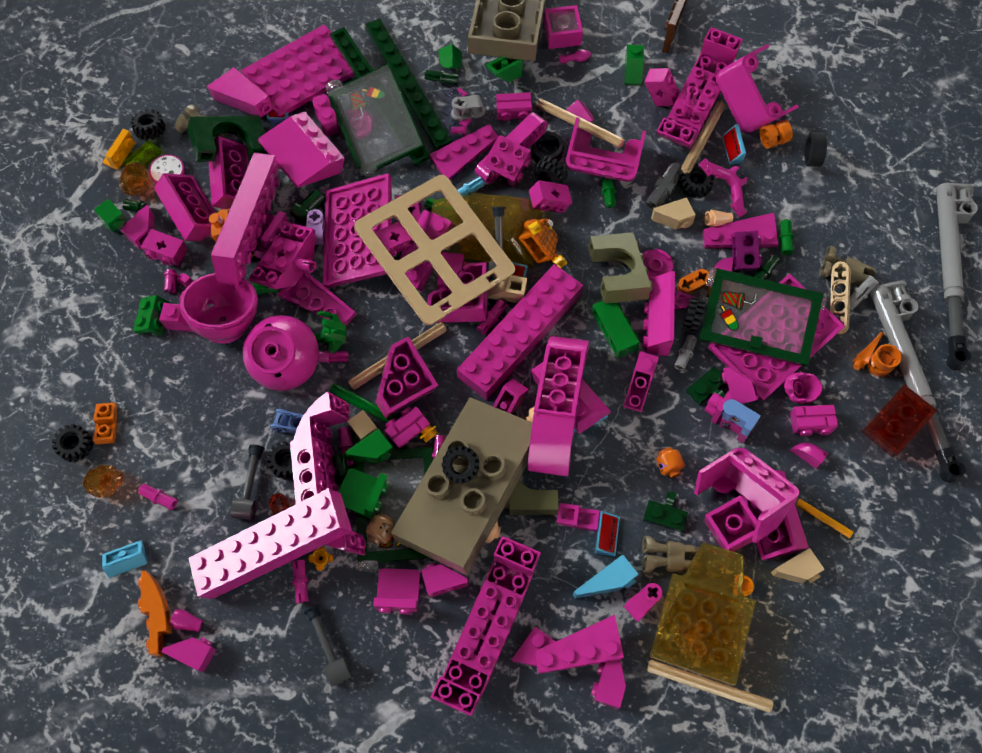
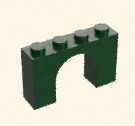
[187,115,268,162]

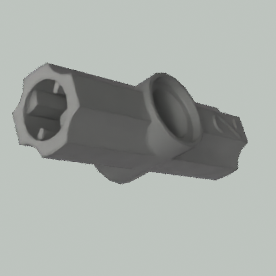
[645,162,683,211]

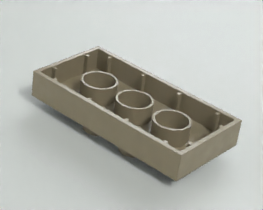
[468,0,547,61]
[391,397,532,575]

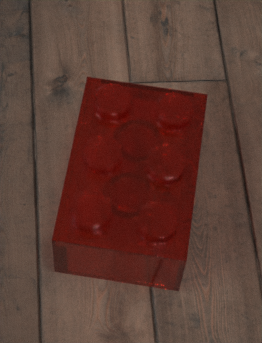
[860,384,937,457]

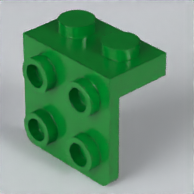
[339,468,390,519]

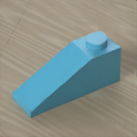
[573,555,639,599]

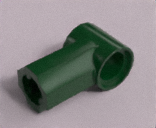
[290,190,325,225]

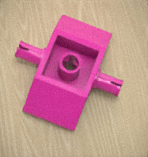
[247,222,316,289]

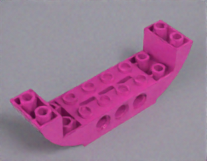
[657,27,743,149]
[528,336,590,477]
[290,392,366,556]
[431,536,541,716]

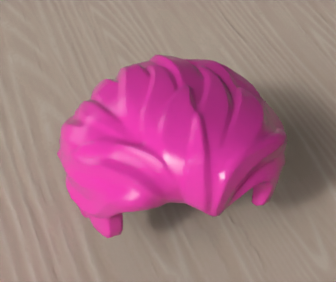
[784,372,823,404]

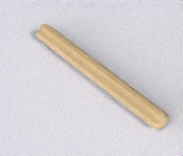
[536,98,624,148]
[681,100,726,174]
[348,322,447,390]
[647,660,774,712]

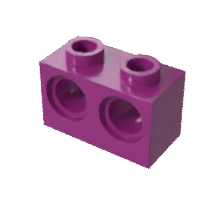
[731,231,762,271]

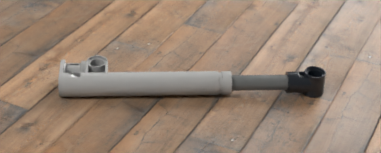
[936,183,978,370]
[869,280,966,483]

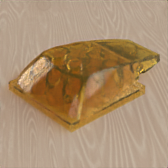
[431,192,541,268]
[649,542,756,686]

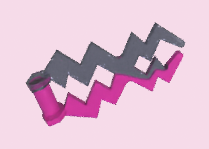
[441,86,472,137]

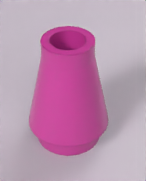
[169,609,204,632]

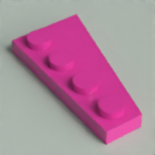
[277,271,357,325]

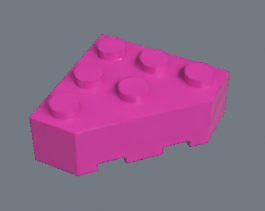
[427,262,490,323]
[376,336,438,419]

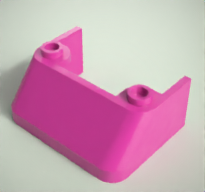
[716,44,799,134]
[694,448,799,543]

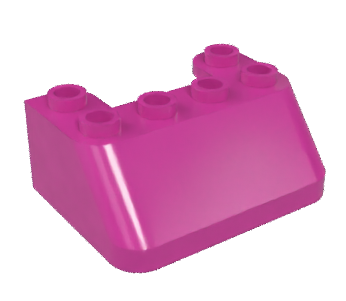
[566,117,646,182]

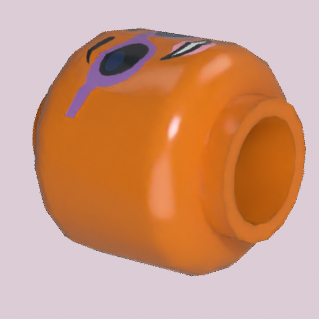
[656,447,685,478]

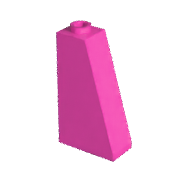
[207,67,273,118]

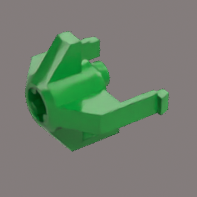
[314,311,347,354]

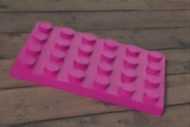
[240,25,355,117]
[323,173,392,288]
[708,273,845,402]

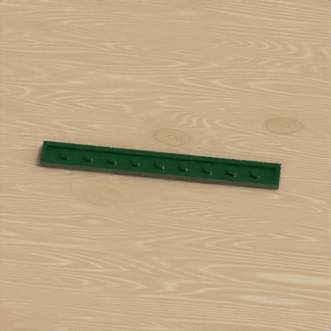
[365,18,452,151]
[330,27,430,166]

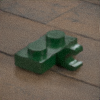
[686,366,726,405]
[643,491,688,532]

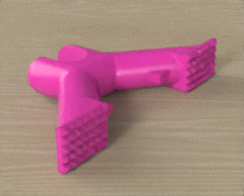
[699,158,747,218]

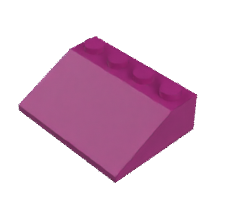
[258,112,345,188]

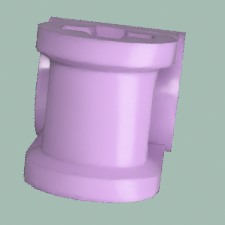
[306,209,325,245]

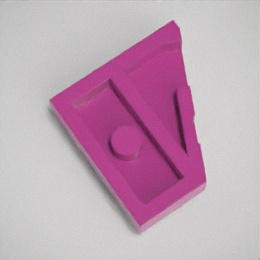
[511,626,555,667]

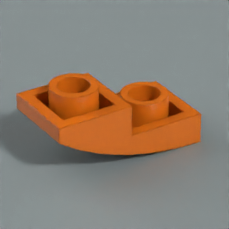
[93,402,117,445]

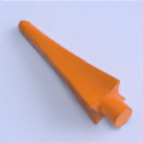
[852,332,884,370]

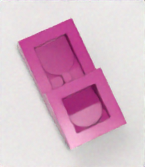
[557,503,600,532]

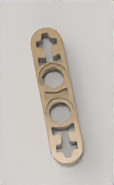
[830,261,851,334]

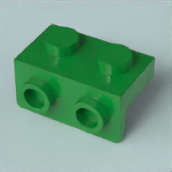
[133,295,170,336]

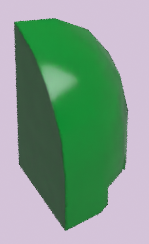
[439,44,462,70]

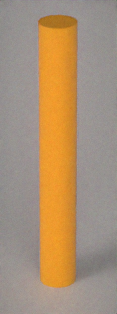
[795,498,854,538]

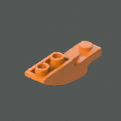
[138,570,172,657]

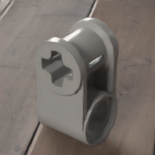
[451,95,485,121]

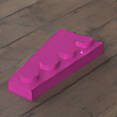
[430,124,498,181]
[703,213,778,248]
[535,615,624,674]

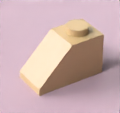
[651,197,695,230]
[771,548,825,584]

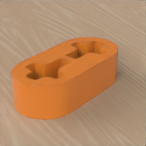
[677,269,711,295]

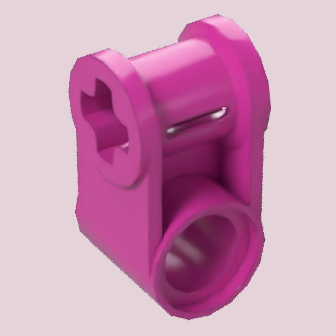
[623,583,662,622]

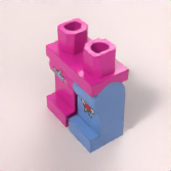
[704,392,761,443]

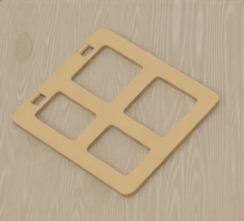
[354,175,515,325]

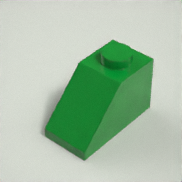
[624,44,644,86]
[486,57,523,83]
[94,199,127,232]
[346,429,393,464]

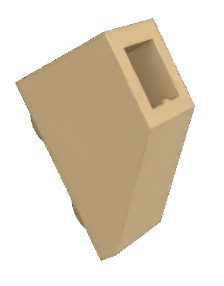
[488,276,527,303]

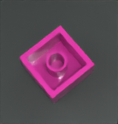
[705,495,757,556]

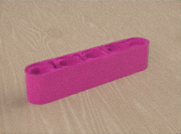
[475,113,548,184]

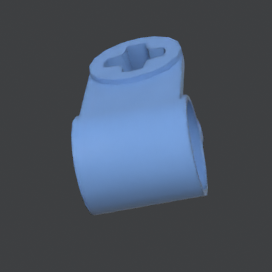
[270,409,304,435]

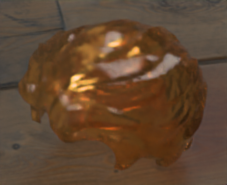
[119,162,150,196]
[82,465,124,498]

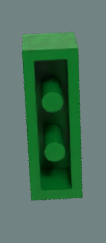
[591,300,640,359]

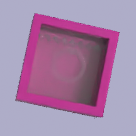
[543,5,583,49]

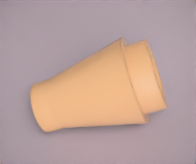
[704,209,733,227]

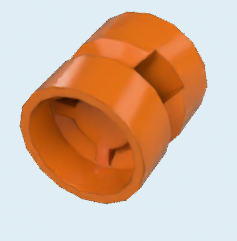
[759,120,793,149]
[867,344,901,377]

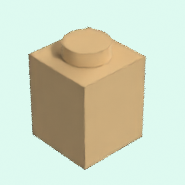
[347,410,377,441]

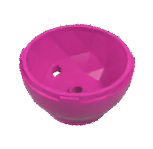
[179,273,258,344]
[243,315,319,391]

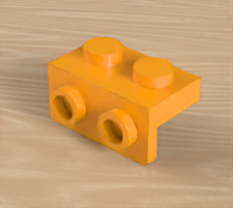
[103,129,136,170]

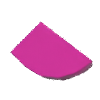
[566,100,594,123]
[790,442,828,469]

